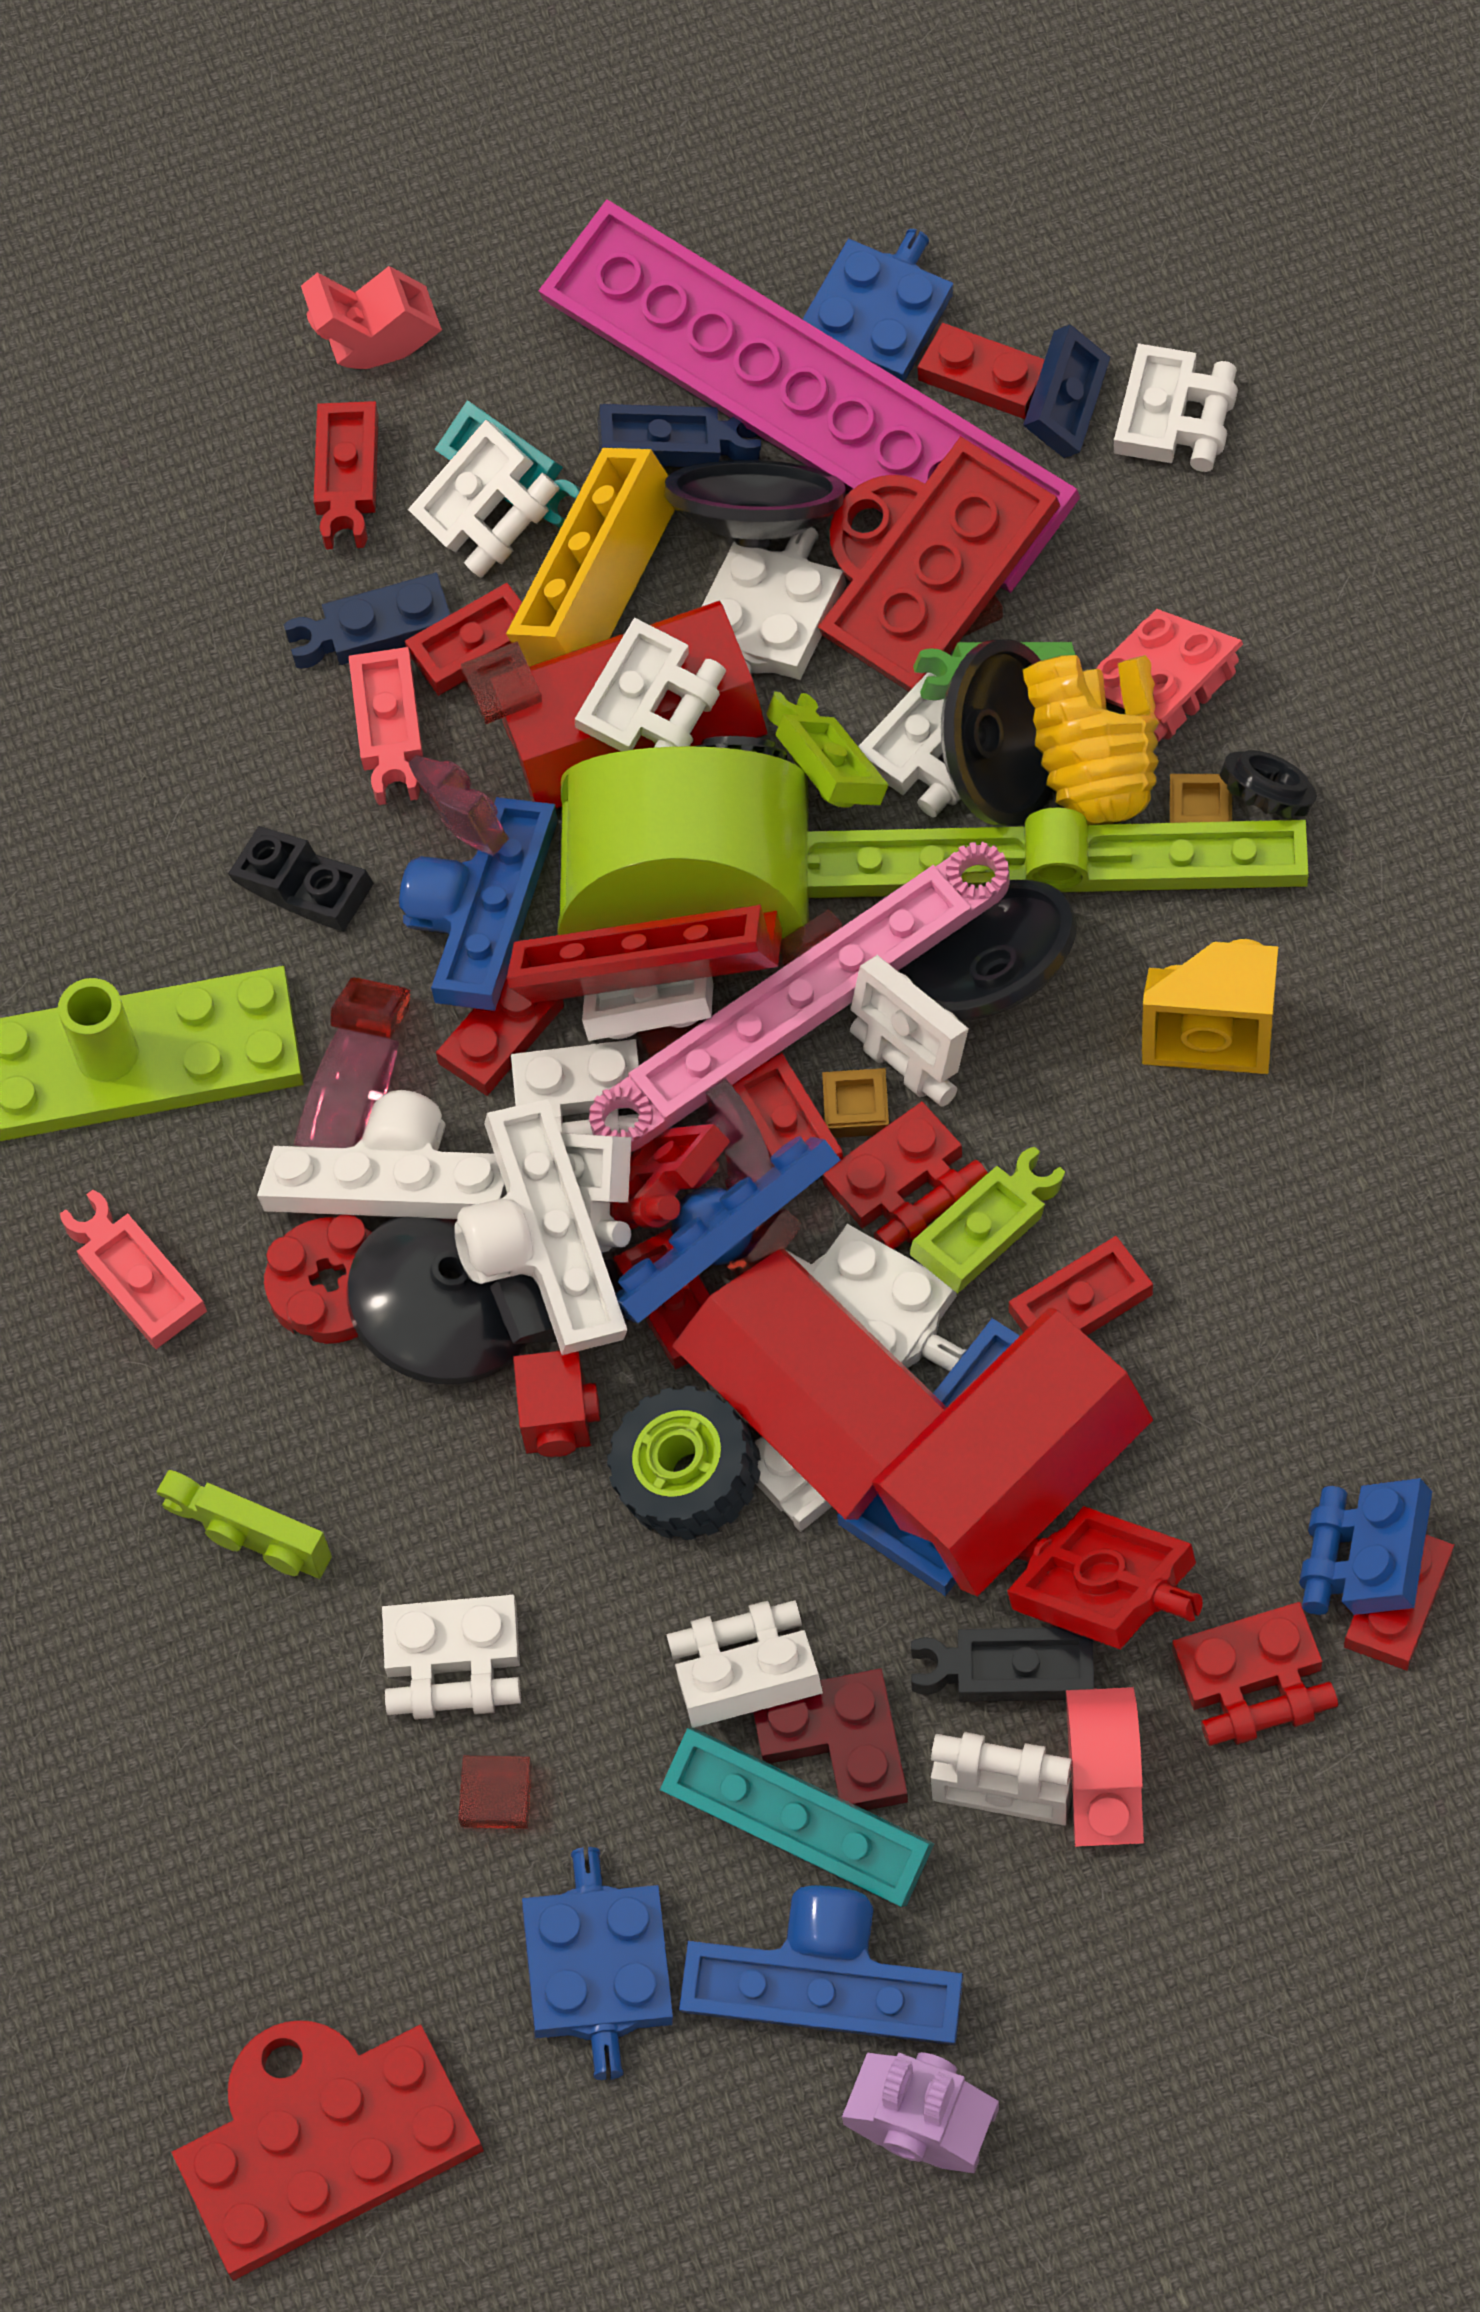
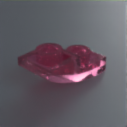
[408,755,509,856]
[293,1028,399,1148]
[705,1078,778,1223]

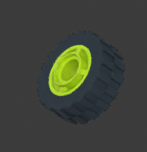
[607,1386,761,1540]

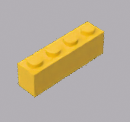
[506,448,675,667]

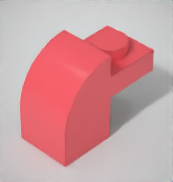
[301,266,442,369]
[1066,1687,1144,1847]

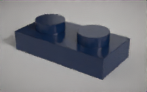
[1023,324,1111,458]

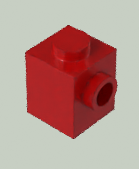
[513,1351,601,1457]

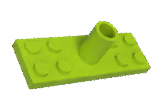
[0,966,304,1141]

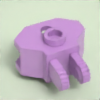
[842,2052,999,2173]

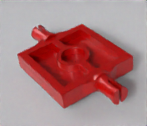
[1007,1506,1203,1650]

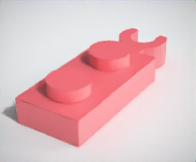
[349,647,424,805]
[60,1190,207,1349]

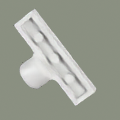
[257,1090,507,1219]
[455,1099,627,1355]

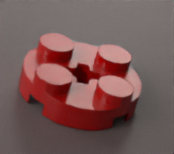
[264,1215,372,1344]

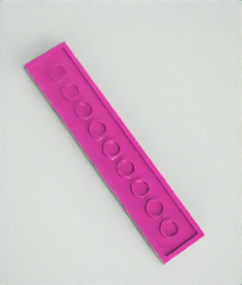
[538,199,1080,593]

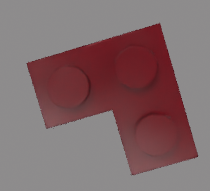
[753,1668,908,1810]

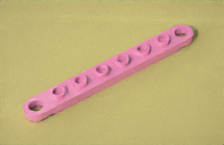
[589,842,1010,1152]

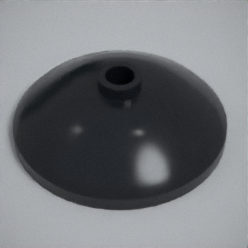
[665,460,845,548]
[941,639,1053,826]
[898,880,1077,1021]
[346,1217,527,1385]

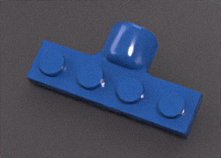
[399,797,558,1011]
[615,1136,840,1324]
[679,1885,964,2046]

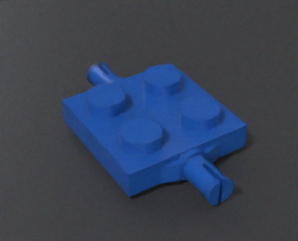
[802,229,953,382]
[522,1847,673,2080]

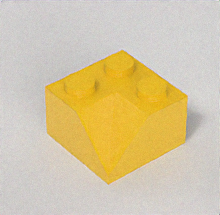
[1142,939,1278,1074]

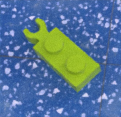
[766,692,889,808]
[910,1147,1065,1294]
[156,1470,332,1579]

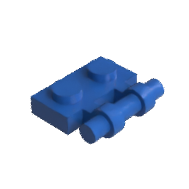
[1299,1478,1432,1615]

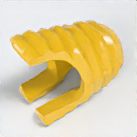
[1023,655,1159,825]

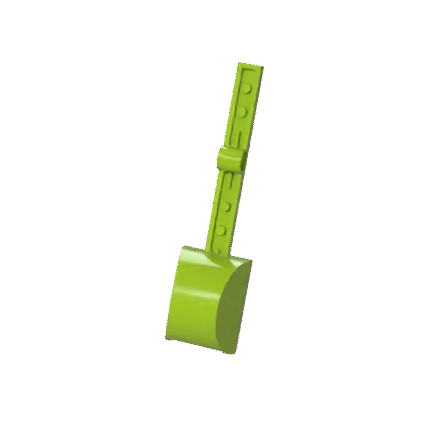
[558,746,1308,954]

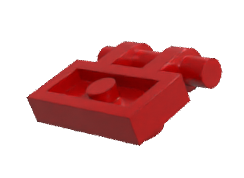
[822,1101,988,1250]
[609,1124,731,1230]
[1172,1602,1338,1746]

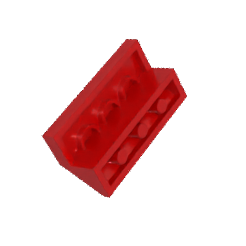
[490,600,768,808]
[507,905,782,1003]
[672,1249,947,1520]
[871,1307,1153,1597]

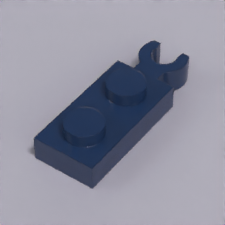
[597,404,761,467]
[284,572,450,669]

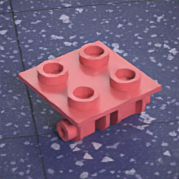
[1096,609,1243,742]

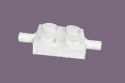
[701,527,847,680]
[776,1224,967,1372]

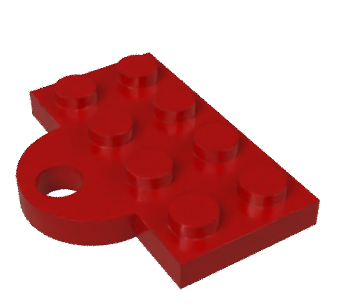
[818,436,1060,692]
[171,2021,484,2281]

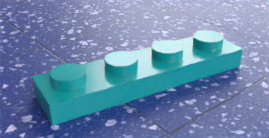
[660,1728,935,1907]

